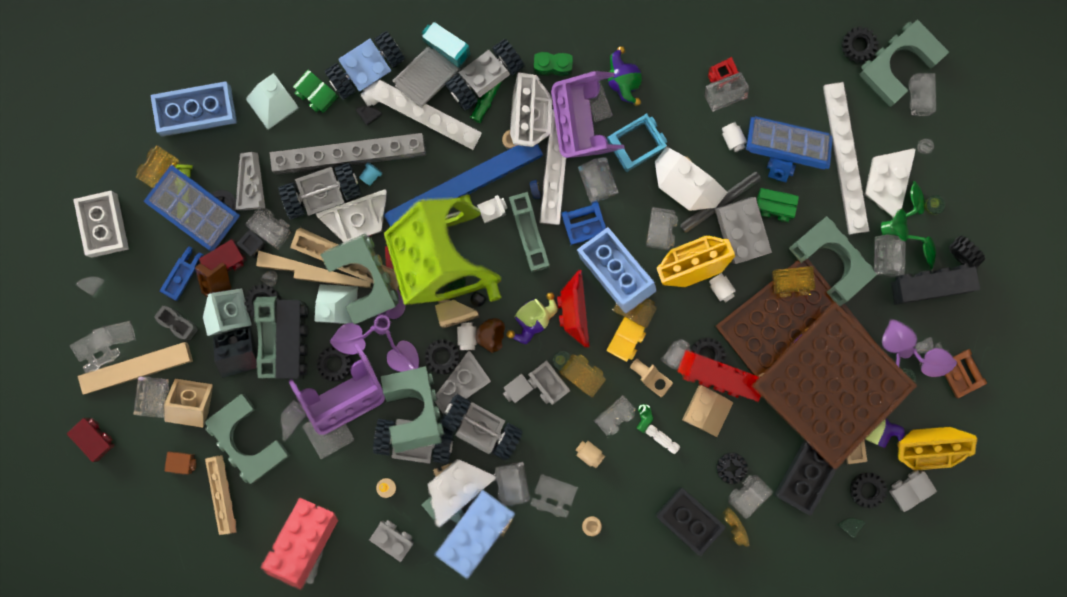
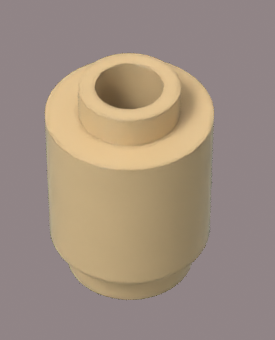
[576,441,605,468]

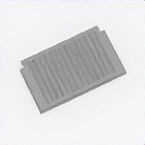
[393,47,460,108]

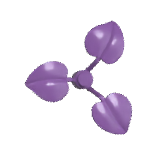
[330,289,419,372]
[882,320,957,377]

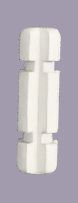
[645,425,680,454]

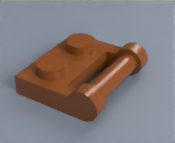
[944,349,987,398]

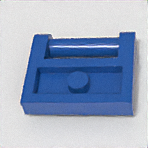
[561,202,606,245]

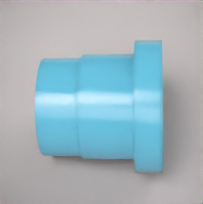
[359,162,383,186]

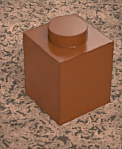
[165,452,196,474]

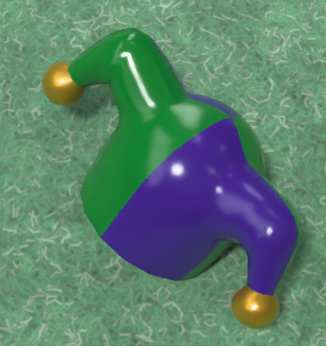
[607,46,642,106]

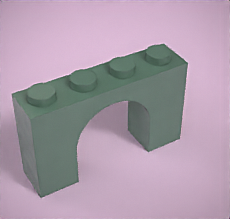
[859,19,949,107]
[789,216,877,306]
[321,233,399,324]
[381,366,444,453]
[205,394,291,484]

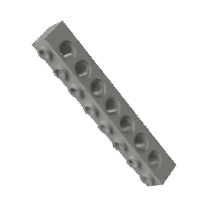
[270,133,426,175]

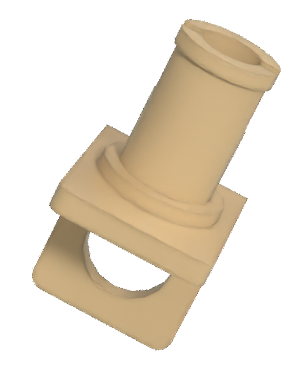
[630,358,673,397]

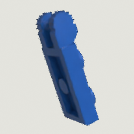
[160,246,203,301]

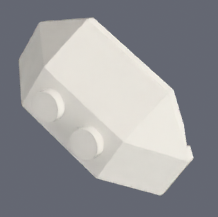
[510,72,552,147]
[655,147,727,211]

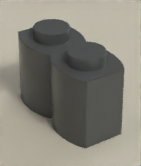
[154,306,198,340]

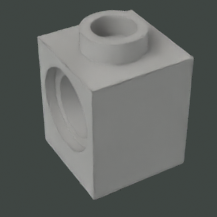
[503,374,533,403]

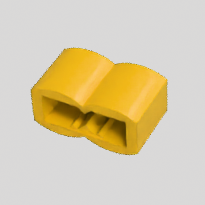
[606,317,646,362]

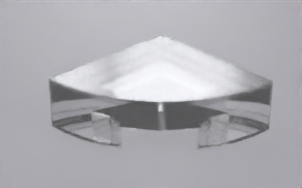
[76,277,104,296]

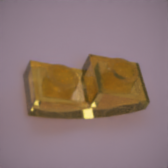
[723,508,750,547]

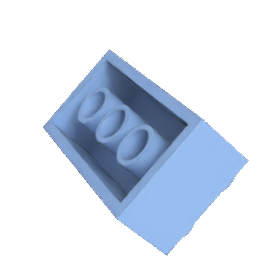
[151,82,237,136]
[577,227,656,314]
[435,490,514,578]

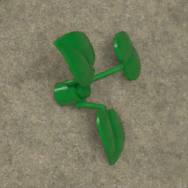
[881,181,936,270]

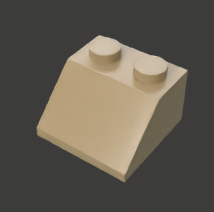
[164,379,213,427]
[682,385,733,437]

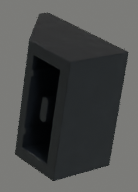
[213,326,258,378]

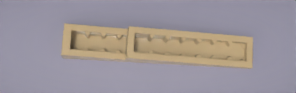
[290,228,399,291]
[256,251,373,288]
[78,342,193,395]

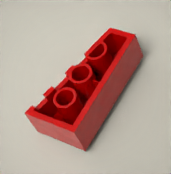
[678,350,761,402]

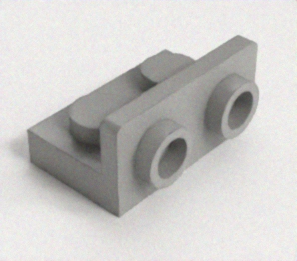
[369,520,414,562]

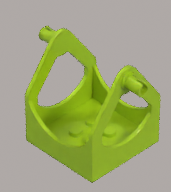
[384,195,501,305]

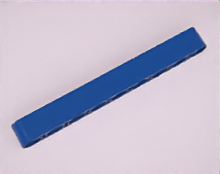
[384,144,543,227]

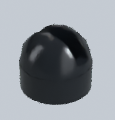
[470,291,487,307]

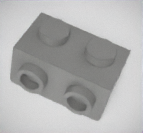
[528,360,570,405]

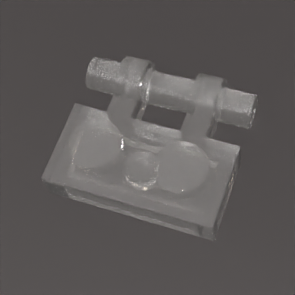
[70,326,121,373]
[530,474,578,518]

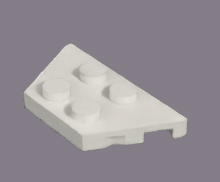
[864,149,916,218]
[316,190,387,242]
[428,459,496,527]

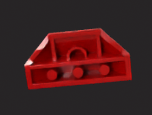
[557,270,589,348]

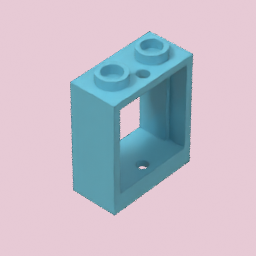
[607,114,667,172]

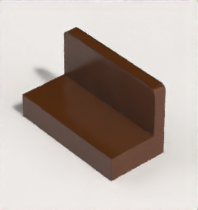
[195,263,231,297]

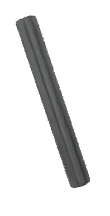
[680,172,761,233]

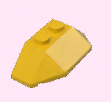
[657,236,735,287]
[898,427,977,471]

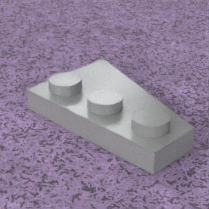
[235,152,265,211]
[435,350,491,413]

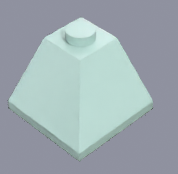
[246,73,299,130]
[315,284,358,324]
[203,288,252,336]

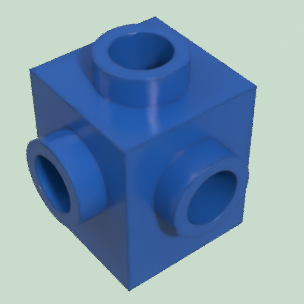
[767,148,796,182]

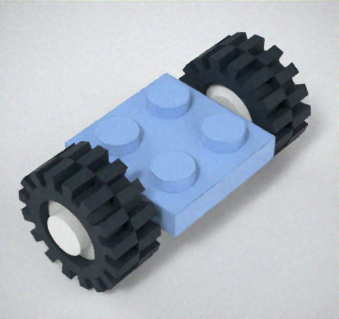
[324,31,405,100]

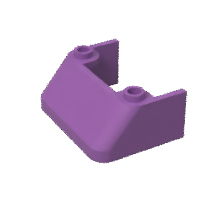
[551,71,625,158]
[288,344,385,435]

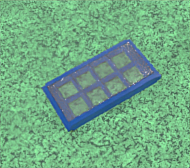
[746,116,832,170]
[144,164,240,251]

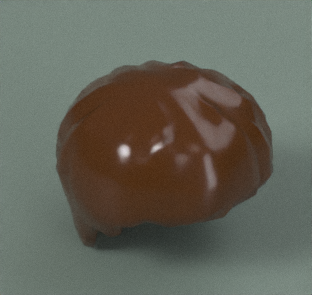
[476,318,505,353]

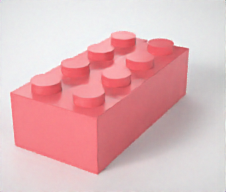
[262,498,338,589]

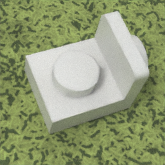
[477,195,508,223]

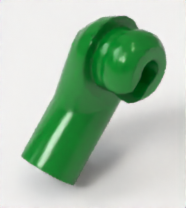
[636,404,653,433]

